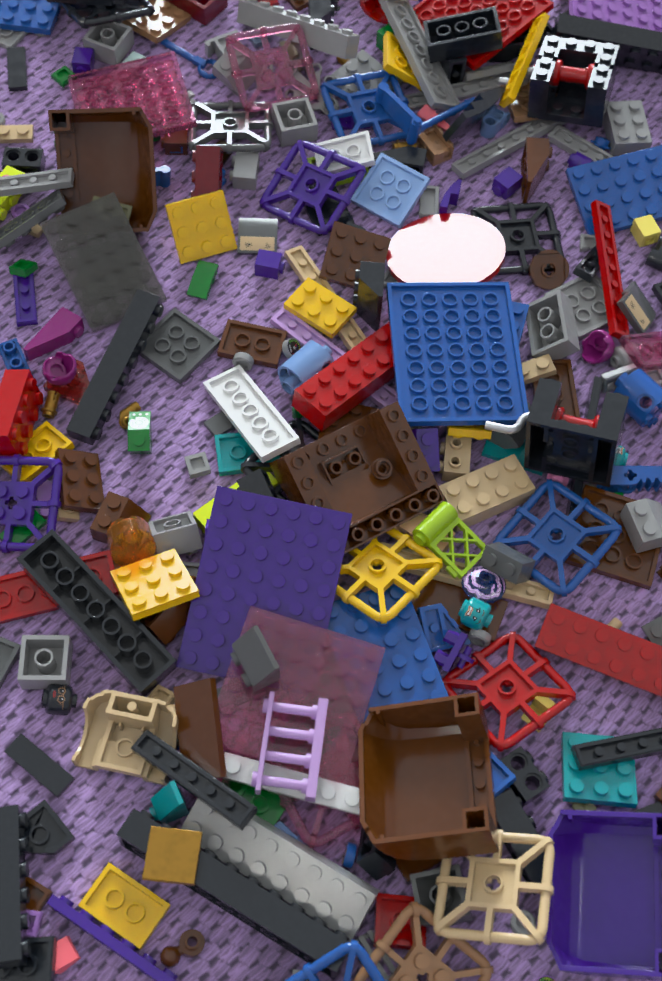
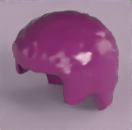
[581,329,615,364]
[42,351,77,386]

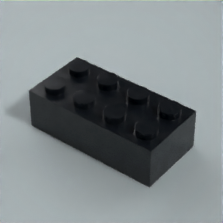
[423,6,503,63]

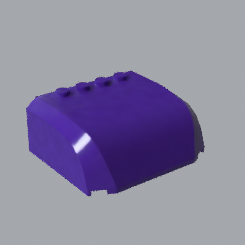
[546,810,662,981]

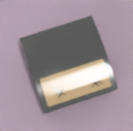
[237,218,278,255]
[616,281,656,335]

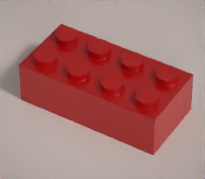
[0,369,44,456]

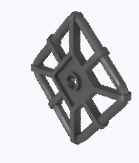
[187,100,273,154]

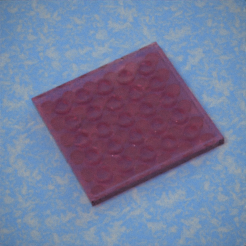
[67,51,197,137]
[218,606,386,784]

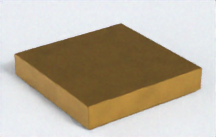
[142,826,202,886]

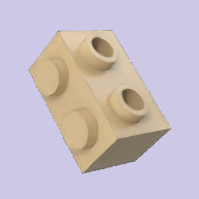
[438,434,472,481]

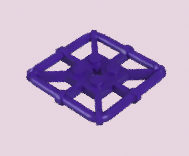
[259,139,366,236]
[0,454,63,553]

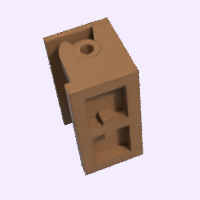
[416,124,454,166]

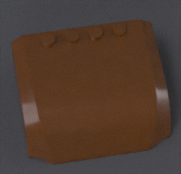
[48,107,158,235]
[358,692,499,860]

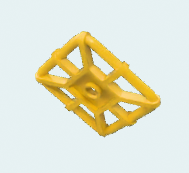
[336,528,443,624]

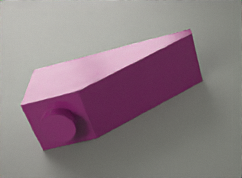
[23,306,84,361]

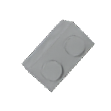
[229,152,260,190]

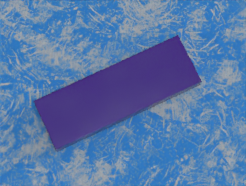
[13,273,38,327]

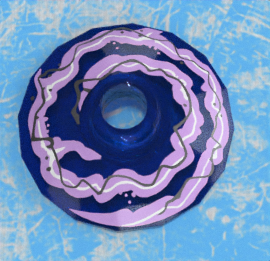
[461,565,506,603]

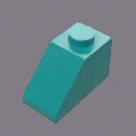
[149,780,189,825]

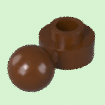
[160,929,205,967]

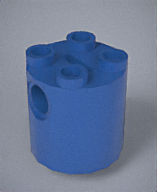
[613,369,662,428]

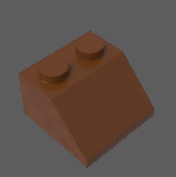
[90,491,152,553]

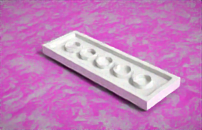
[203,364,301,463]

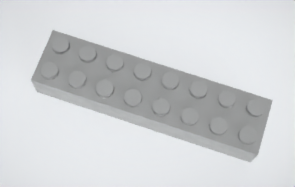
[181,798,380,941]

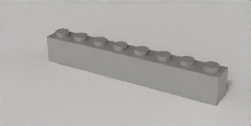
[237,0,360,59]

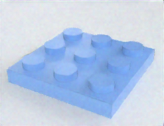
[351,152,430,229]

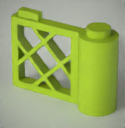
[412,501,486,579]

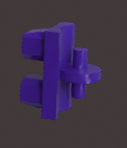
[434,630,475,672]

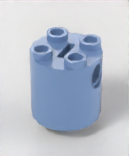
[277,340,334,395]

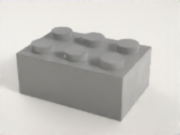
[603,100,652,157]
[526,289,580,360]

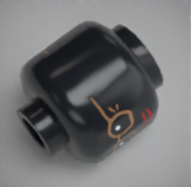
[41,684,77,716]

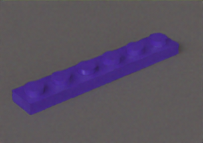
[47,895,178,981]

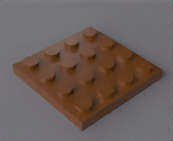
[564,484,661,590]

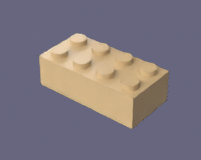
[439,454,536,532]

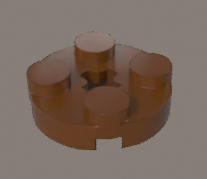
[529,249,569,290]

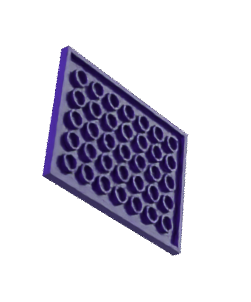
[176,486,352,696]

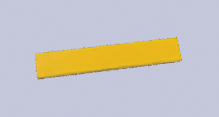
[499,13,550,108]

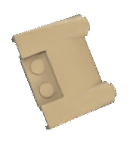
[71,690,179,786]

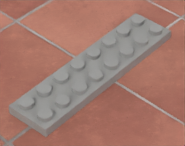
[379,0,460,110]

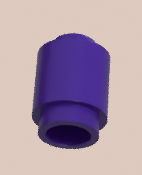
[567,151,594,168]

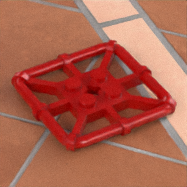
[442,631,576,752]

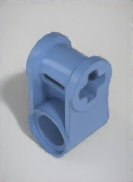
[480,105,511,139]

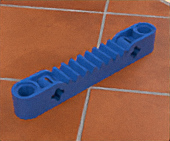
[596,466,662,494]

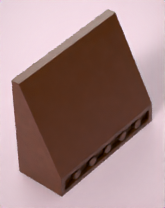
[269,401,445,554]

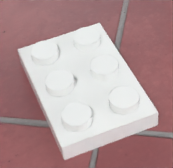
[314,130,376,174]

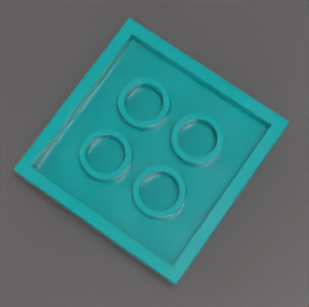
[561,732,638,808]

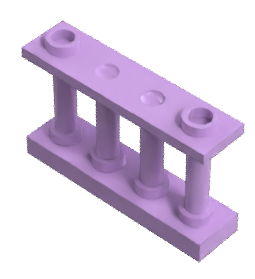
[251,691,329,802]

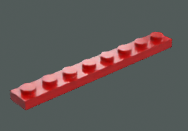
[591,200,630,341]

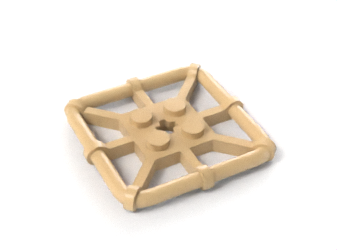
[433,829,555,946]

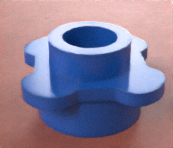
[590,136,611,150]

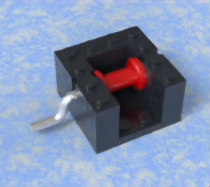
[499,35,620,128]
[485,378,629,487]

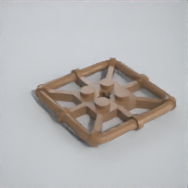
[353,901,494,981]

